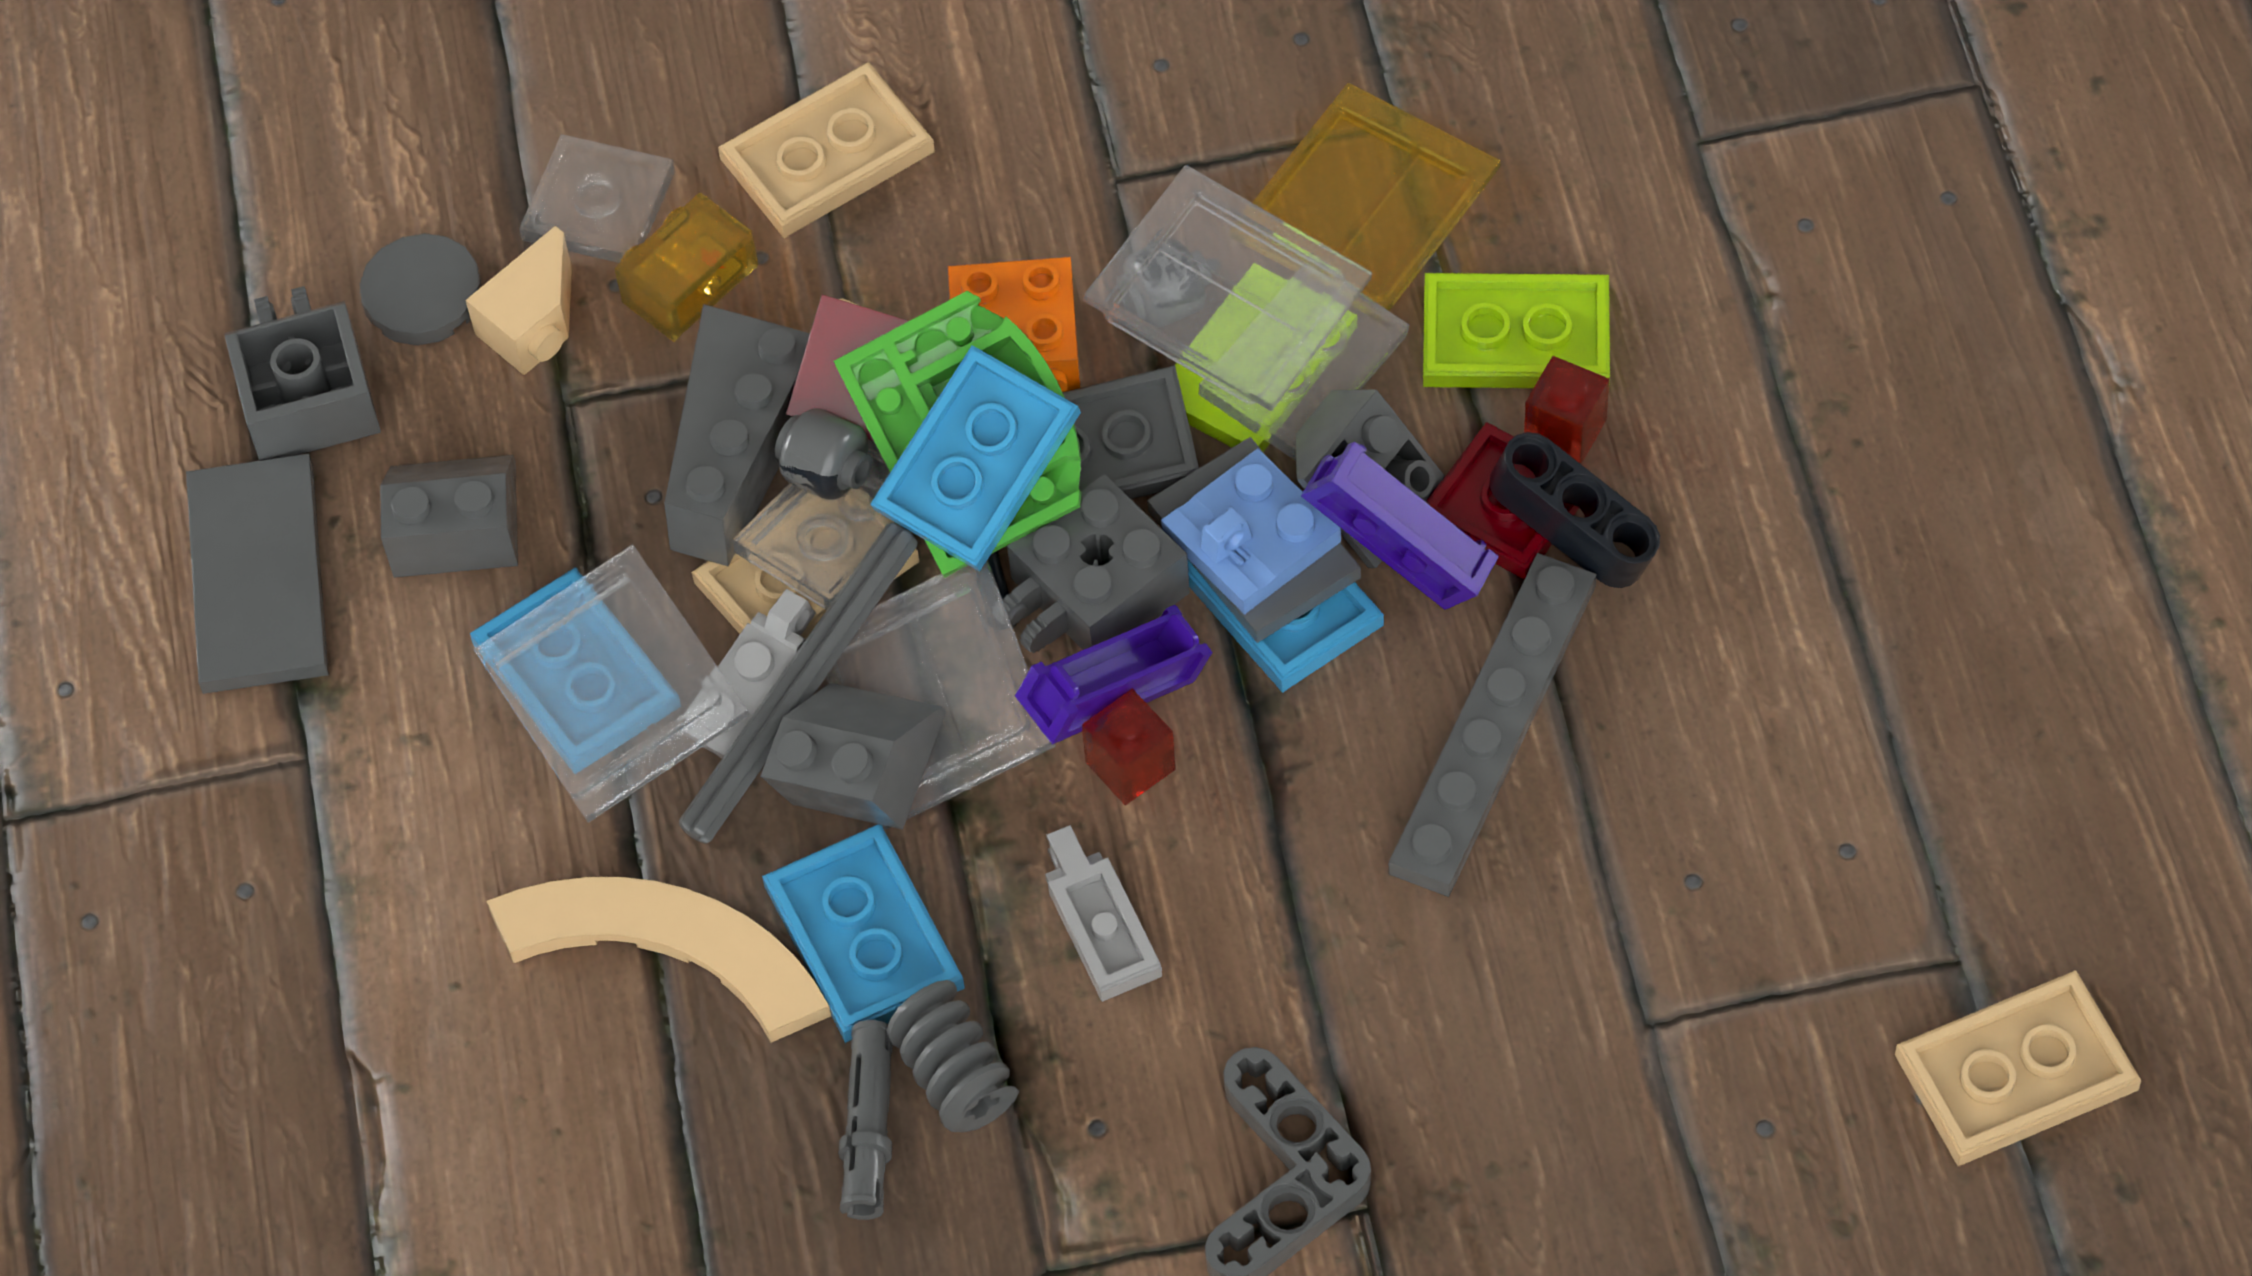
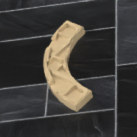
[487,877,831,1043]

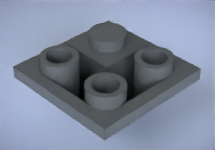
[1296,390,1445,568]

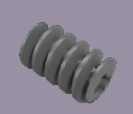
[887,980,1019,1132]

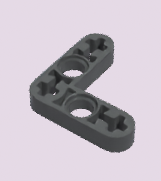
[1205,1047,1371,1276]

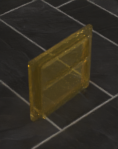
[1229,83,1500,320]

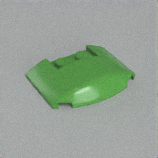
[833,291,1082,578]

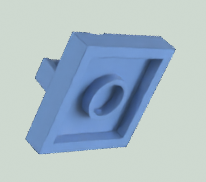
[1161,448,1341,615]

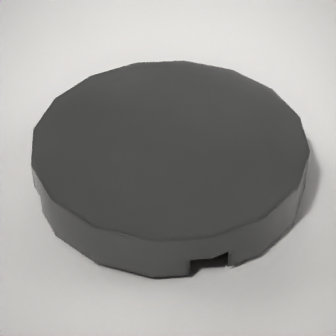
[359,233,482,345]

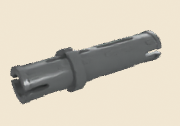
[838,1020,893,1220]

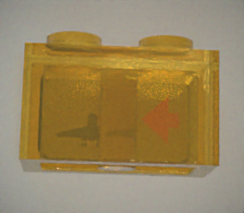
[614,192,759,342]

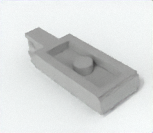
[677,589,816,758]
[1045,825,1162,1002]

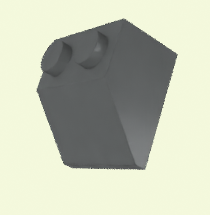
[380,454,518,578]
[760,683,946,830]

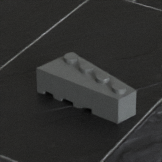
[664,304,810,567]

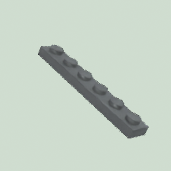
[1389,553,1597,897]

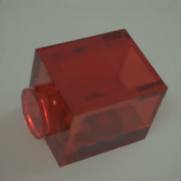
[1524,356,1609,464]
[1082,688,1176,806]

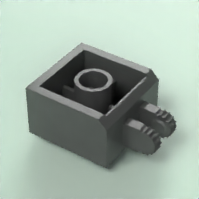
[225,286,381,461]
[994,474,1190,653]

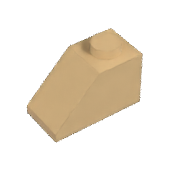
[466,226,572,375]

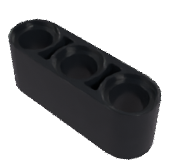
[1489,432,1660,588]

